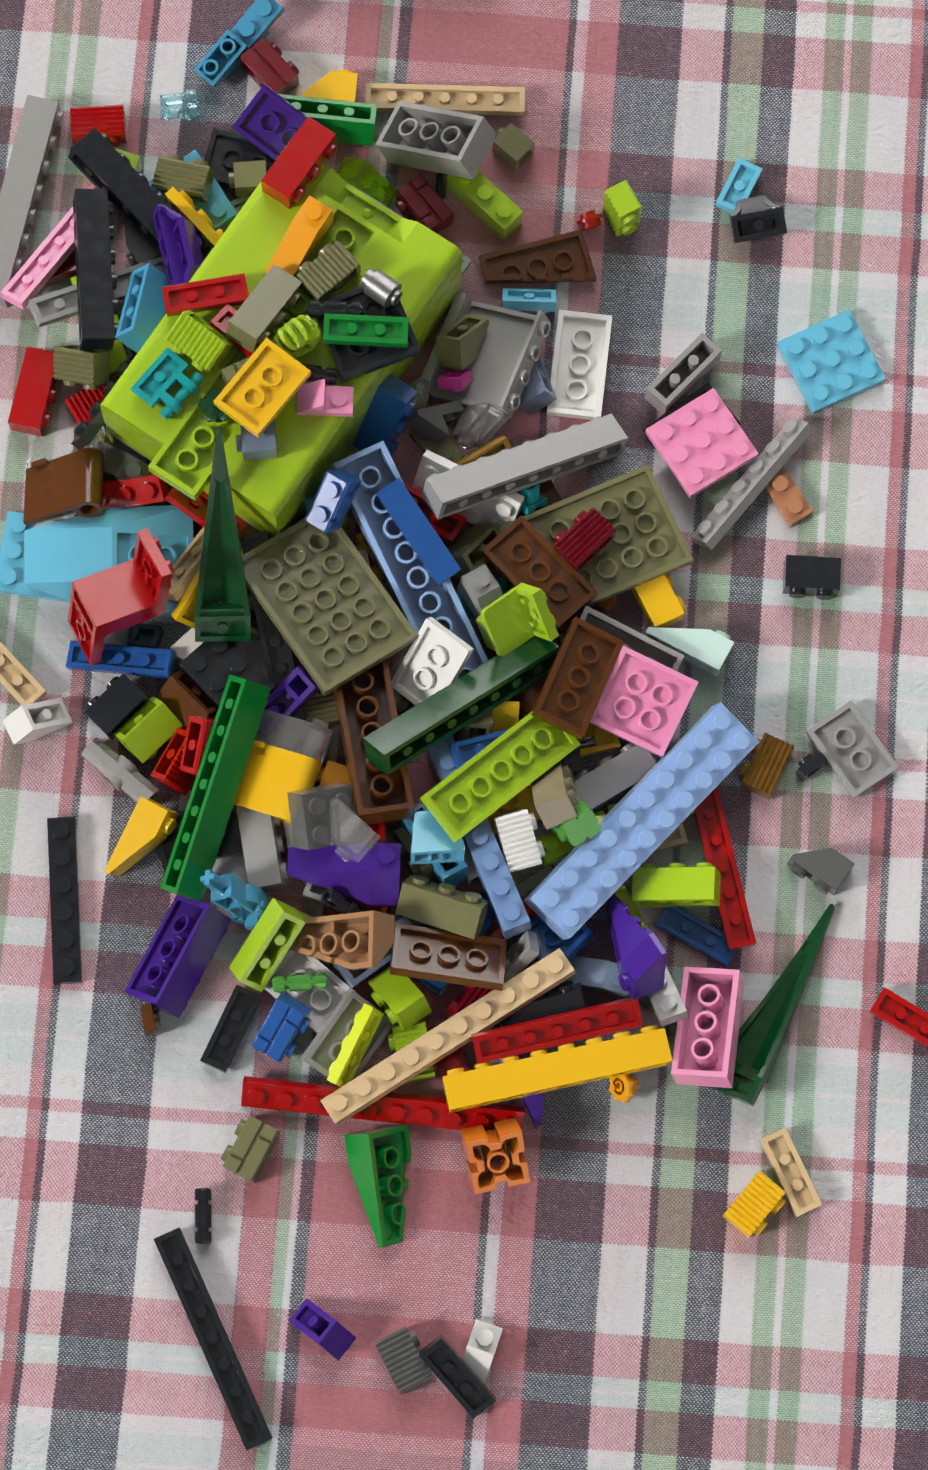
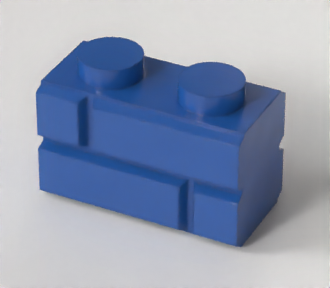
[305,468,362,533]
[252,993,312,1062]

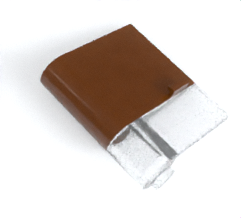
[23,421,105,526]

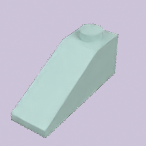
[645,627,734,677]

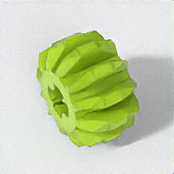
[273,315,322,360]

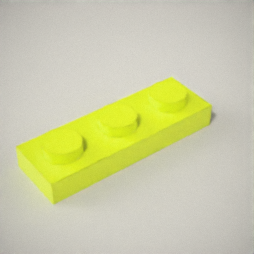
[327,1003,384,1087]

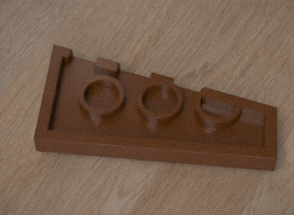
[479,229,596,284]

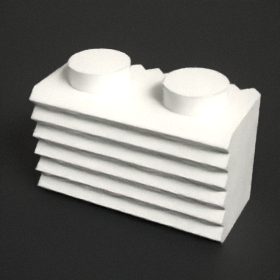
[493,809,545,872]

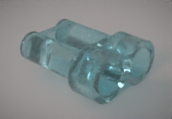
[160,89,199,121]

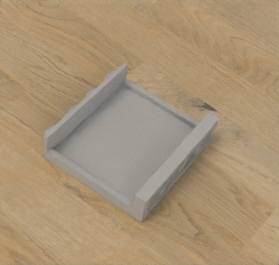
[417,291,551,419]

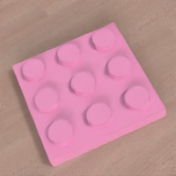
[645,388,759,498]
[590,646,698,757]

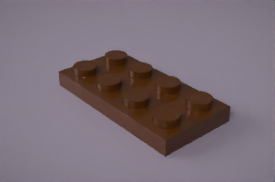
[481,515,598,631]
[531,617,624,740]
[390,923,507,991]

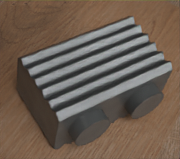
[374,1327,433,1395]

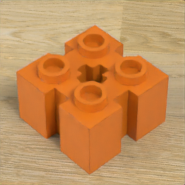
[461,1118,530,1194]

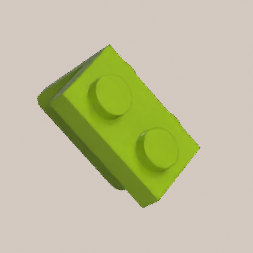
[481,583,559,657]

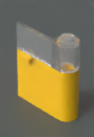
[234,709,333,824]

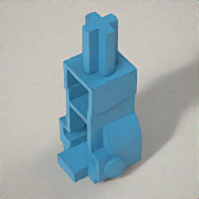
[200,870,269,930]

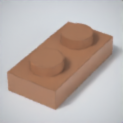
[764,467,813,528]

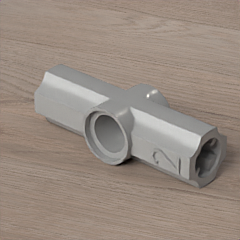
[81,737,160,803]

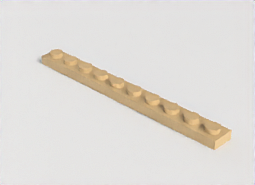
[320,948,576,1126]

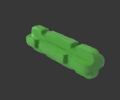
[272,973,328,993]

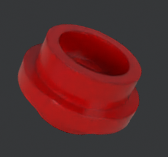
[576,210,602,231]

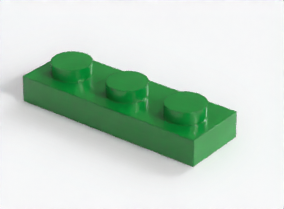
[323,313,409,348]

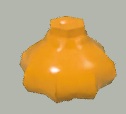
[609,1073,640,1103]

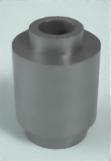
[360,268,403,308]

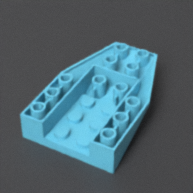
[24,505,193,618]

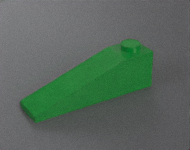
[344,1124,411,1248]

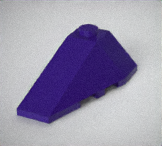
[287,843,401,907]

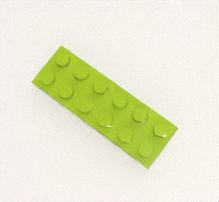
[420,712,581,843]

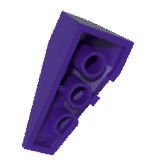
[606,893,667,1000]

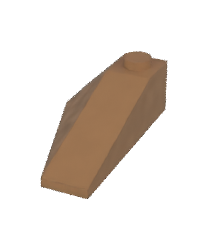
[289,910,395,970]

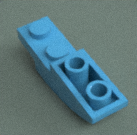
[194,0,285,87]

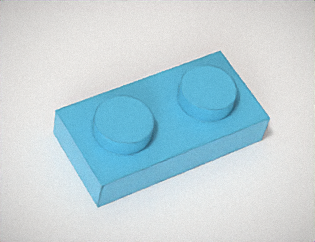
[715,158,763,214]
[502,288,556,314]

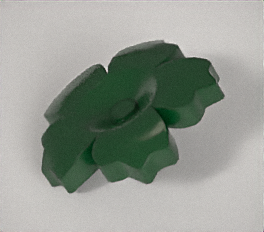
[198,389,229,422]

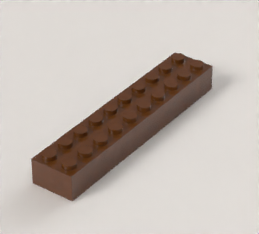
[333,549,415,826]

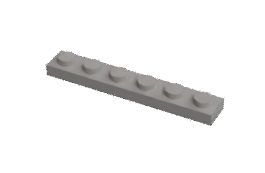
[690,417,814,550]

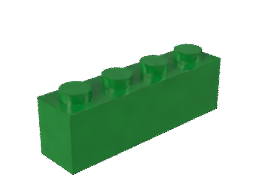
[279,94,377,146]

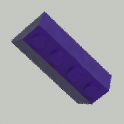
[124,895,232,1018]

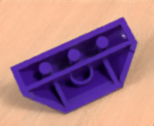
[152,204,205,286]

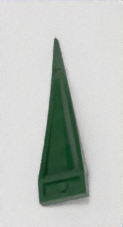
[194,426,251,642]
[706,904,835,1107]

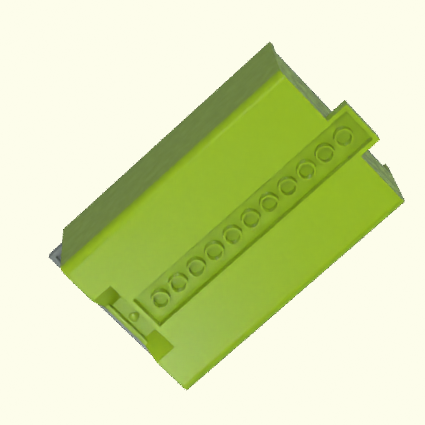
[100,144,471,538]

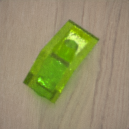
[337,157,397,207]

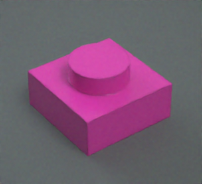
[437,370,473,393]

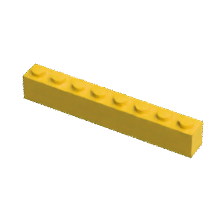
[442,1025,672,1113]

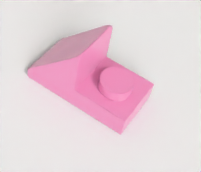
[297,379,354,417]

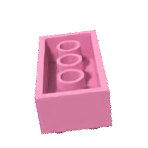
[671,967,745,1088]

